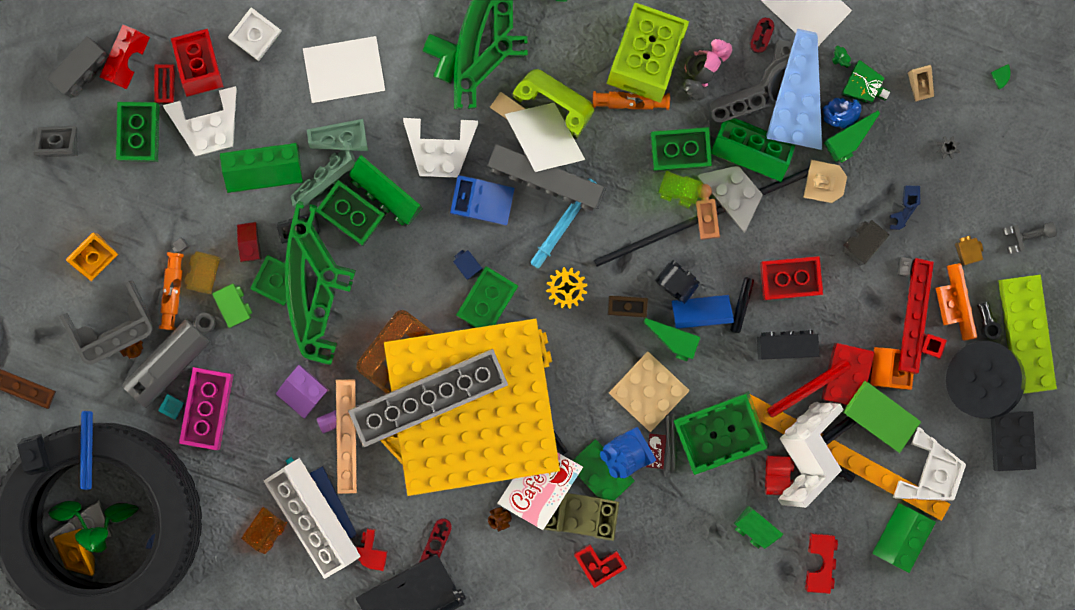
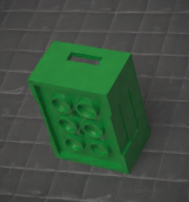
[674,391,769,475]

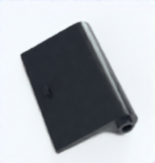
[356,553,466,610]

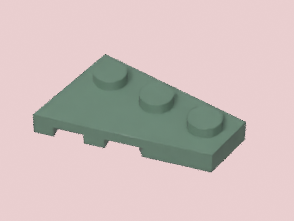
[307,119,368,151]

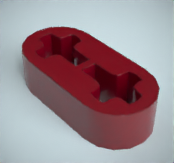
[750,17,774,54]

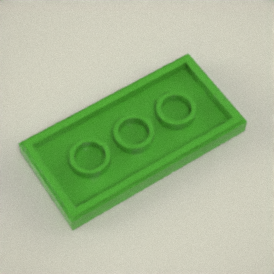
[843,381,921,453]

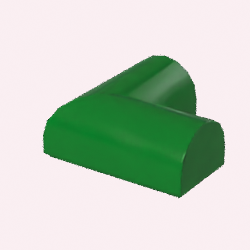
[423,34,457,84]

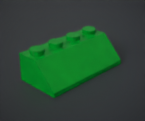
[711,118,796,182]
[220,143,303,193]

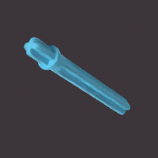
[531,178,597,268]

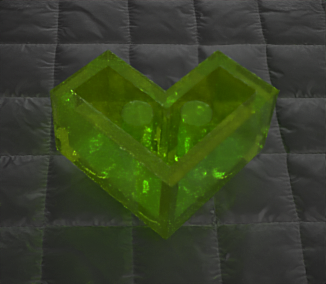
[657,171,703,208]

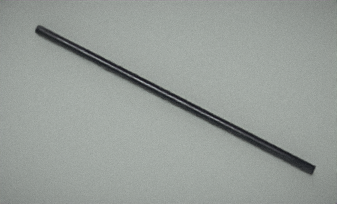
[594,168,809,267]

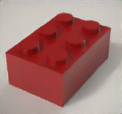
[760,256,823,300]
[822,343,874,405]

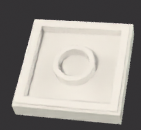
[228,8,282,61]

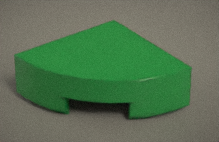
[991,64,1011,90]

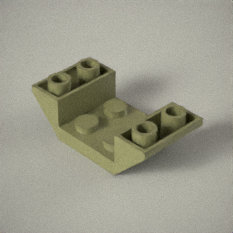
[544,493,620,541]

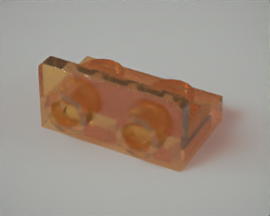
[241,507,287,554]

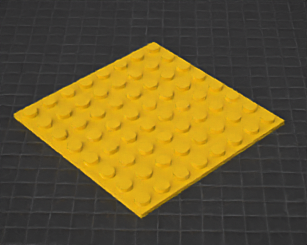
[384,319,560,496]

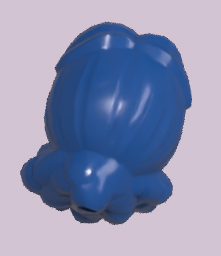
[822,98,861,128]

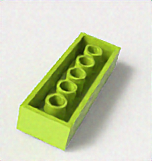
[998,275,1057,394]

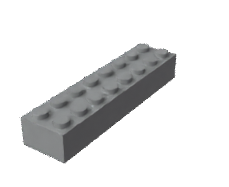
[348,349,508,447]

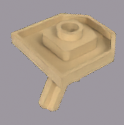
[803,160,847,203]

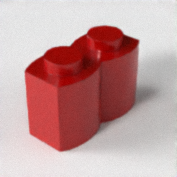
[765,455,794,495]

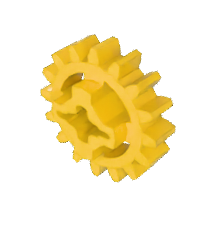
[546,267,588,309]

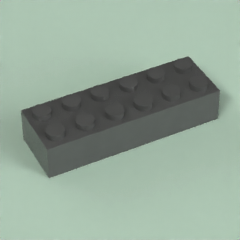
[488,144,607,212]

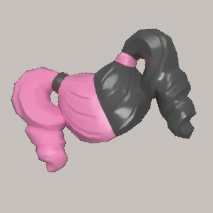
[683,39,732,101]

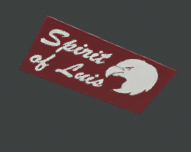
[646,433,666,469]

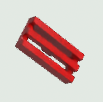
[154,64,175,103]

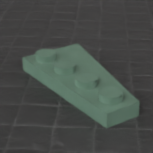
[290,150,356,208]

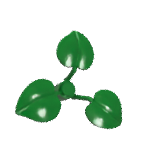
[48,501,139,552]

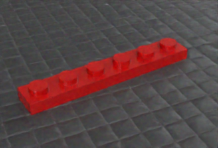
[898,258,934,374]

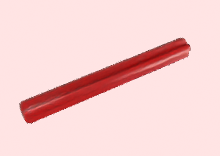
[767,360,852,418]

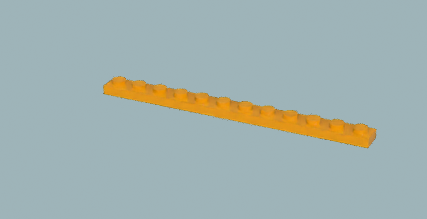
[750,394,951,521]

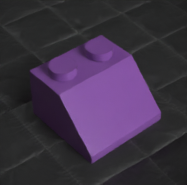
[276,365,329,419]

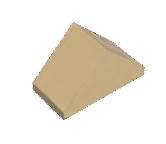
[908,65,934,101]

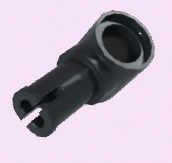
[977,301,1002,339]

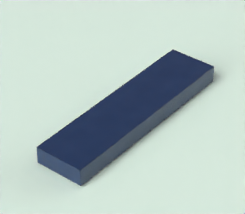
[309,466,358,538]

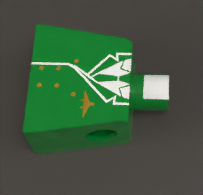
[841,60,890,104]

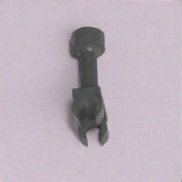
[1002,222,1057,254]

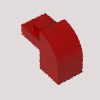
[922,333,947,359]
[356,528,388,571]

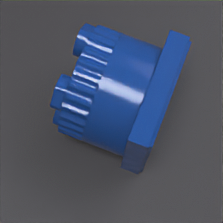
[600,427,656,478]

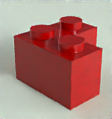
[574,544,627,588]

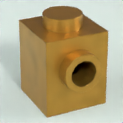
[955,236,983,266]

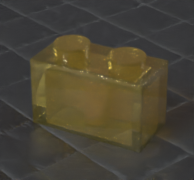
[185,251,220,294]

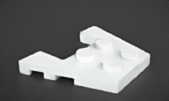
[163,86,237,157]
[403,118,478,178]
[893,427,966,501]

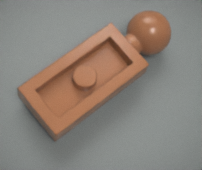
[696,184,720,240]

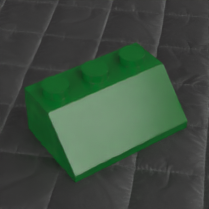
[872,502,936,573]

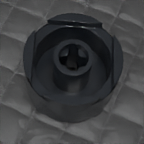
[655,260,700,304]

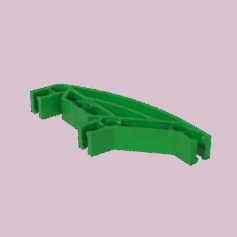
[454,0,528,110]
[285,201,356,365]

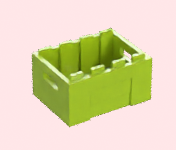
[606,2,689,103]

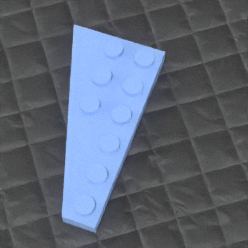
[766,29,822,150]

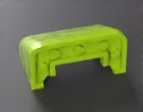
[512,69,594,139]

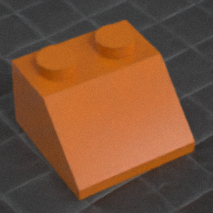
[871,347,914,390]

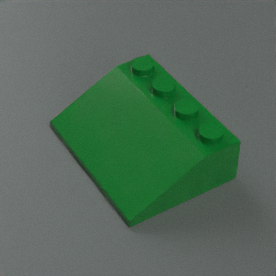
[349,155,423,226]

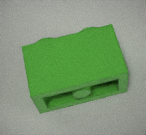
[212,284,253,328]

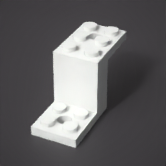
[778,402,844,508]

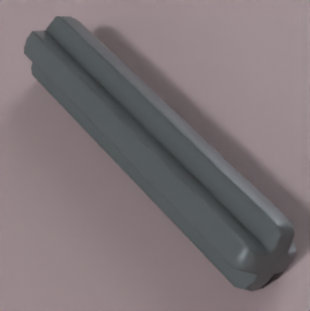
[666,414,677,471]

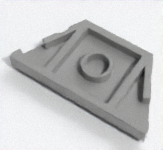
[697,166,763,233]

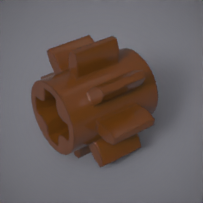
[120,340,144,359]
[488,506,512,532]

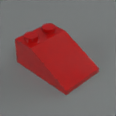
[171,29,224,97]

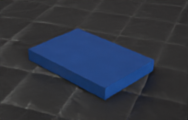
[672,295,734,329]

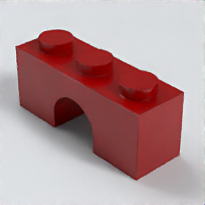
[99,25,150,90]
[805,533,838,594]

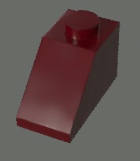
[237,222,262,263]

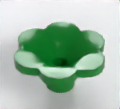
[832,46,851,68]

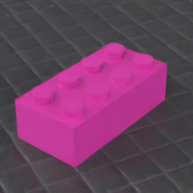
[179,367,234,450]

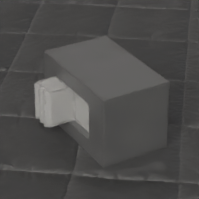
[172,238,189,253]
[897,257,912,276]

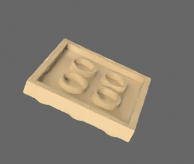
[609,351,690,432]

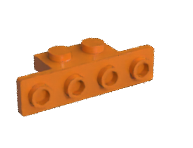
[936,263,977,340]

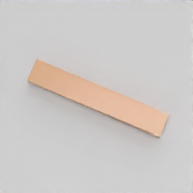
[336,379,357,494]

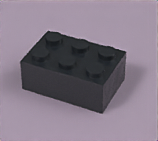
[757,330,820,360]
[991,411,1036,471]

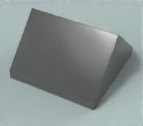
[34,126,78,157]

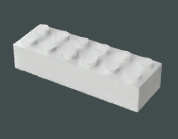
[264,458,361,579]

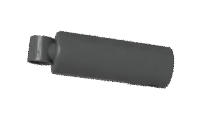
[122,313,216,408]

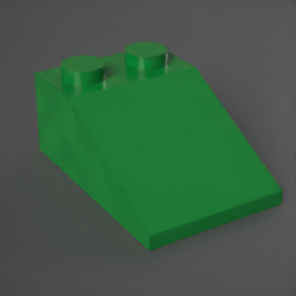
[824,111,880,163]
[643,318,700,361]
[734,506,783,549]

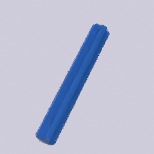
[80,411,93,490]

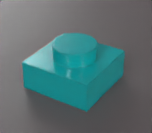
[158,394,185,420]

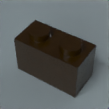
[608,296,648,318]

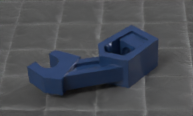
[889,185,921,230]

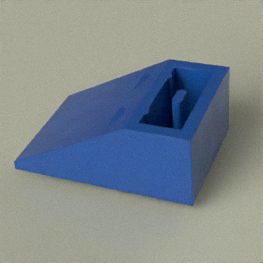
[450,175,515,225]

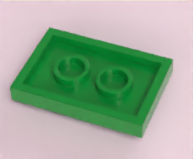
[456,266,518,328]
[572,439,635,501]

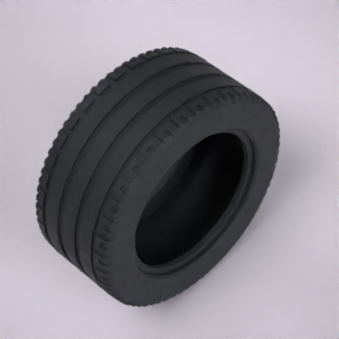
[0,423,202,610]

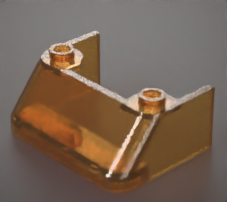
[356,310,437,394]

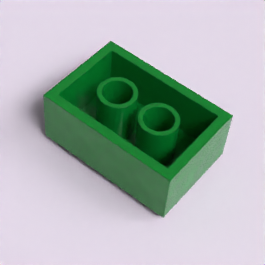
[116,102,160,162]
[650,127,712,172]
[316,180,386,246]

